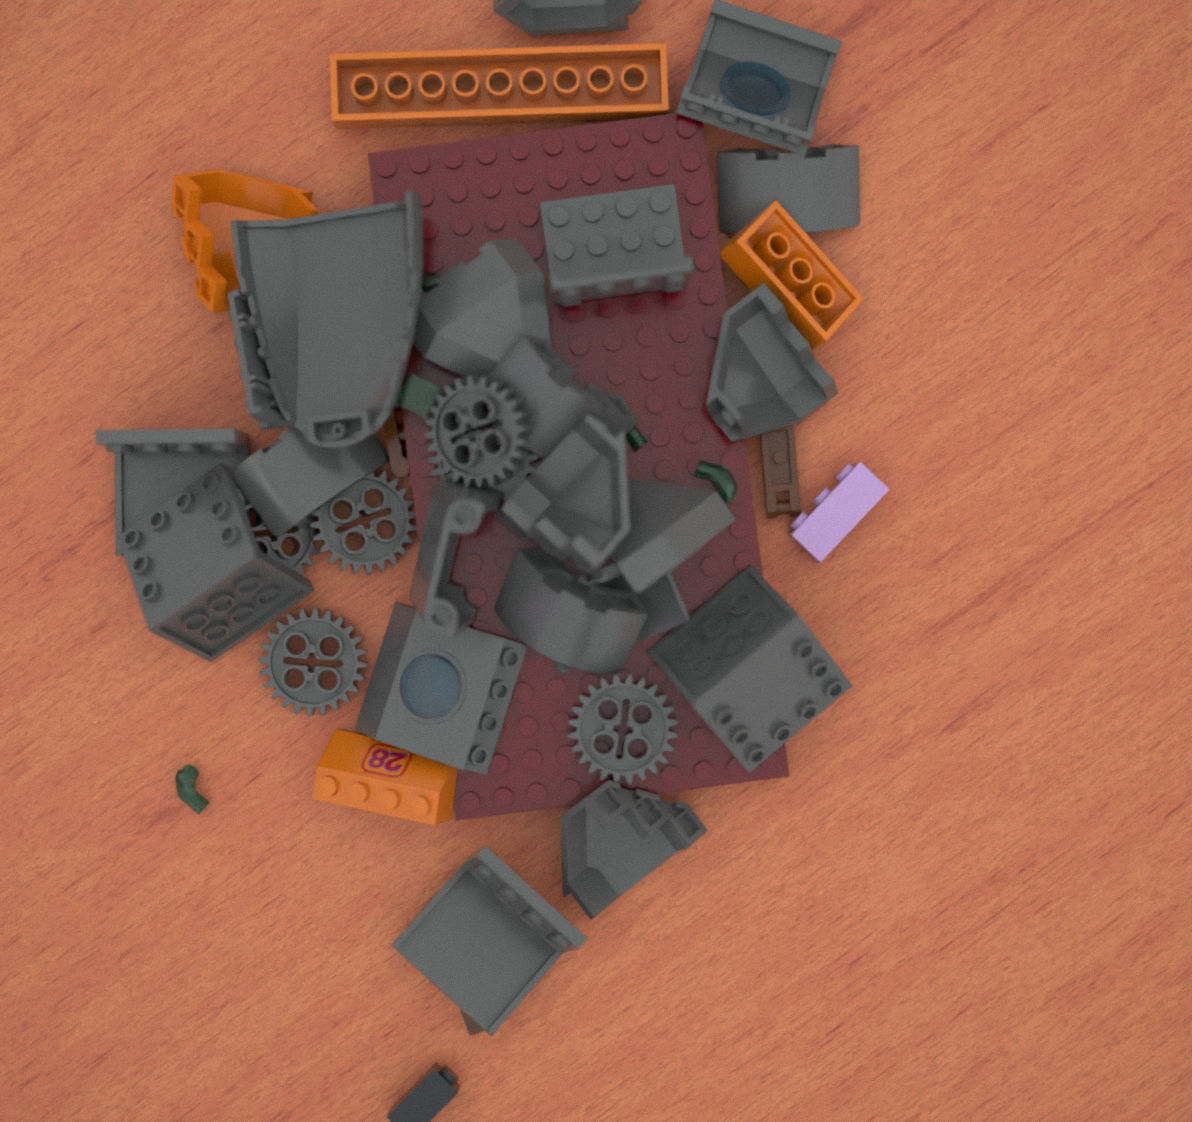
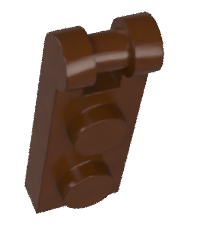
[383,392,410,478]
[760,425,801,519]

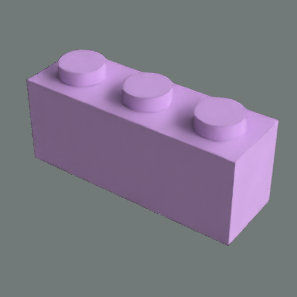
[789,462,890,563]

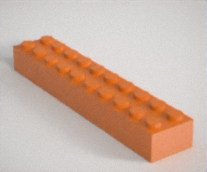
[329,43,669,129]

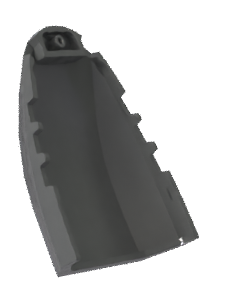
[231,191,423,448]

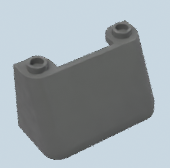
[410,479,504,638]

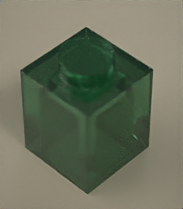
[395,373,444,419]

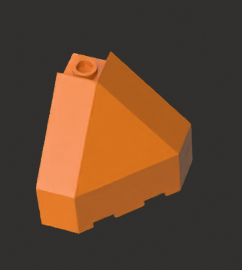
[171,169,318,313]

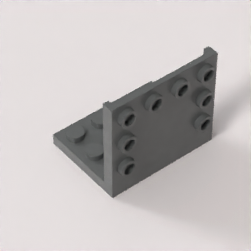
[540,184,693,306]
[96,429,251,556]
[118,463,314,662]
[647,564,852,773]
[391,846,588,1036]

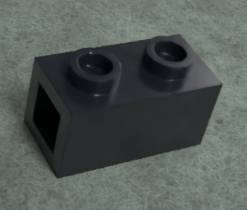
[387,1062,460,1122]

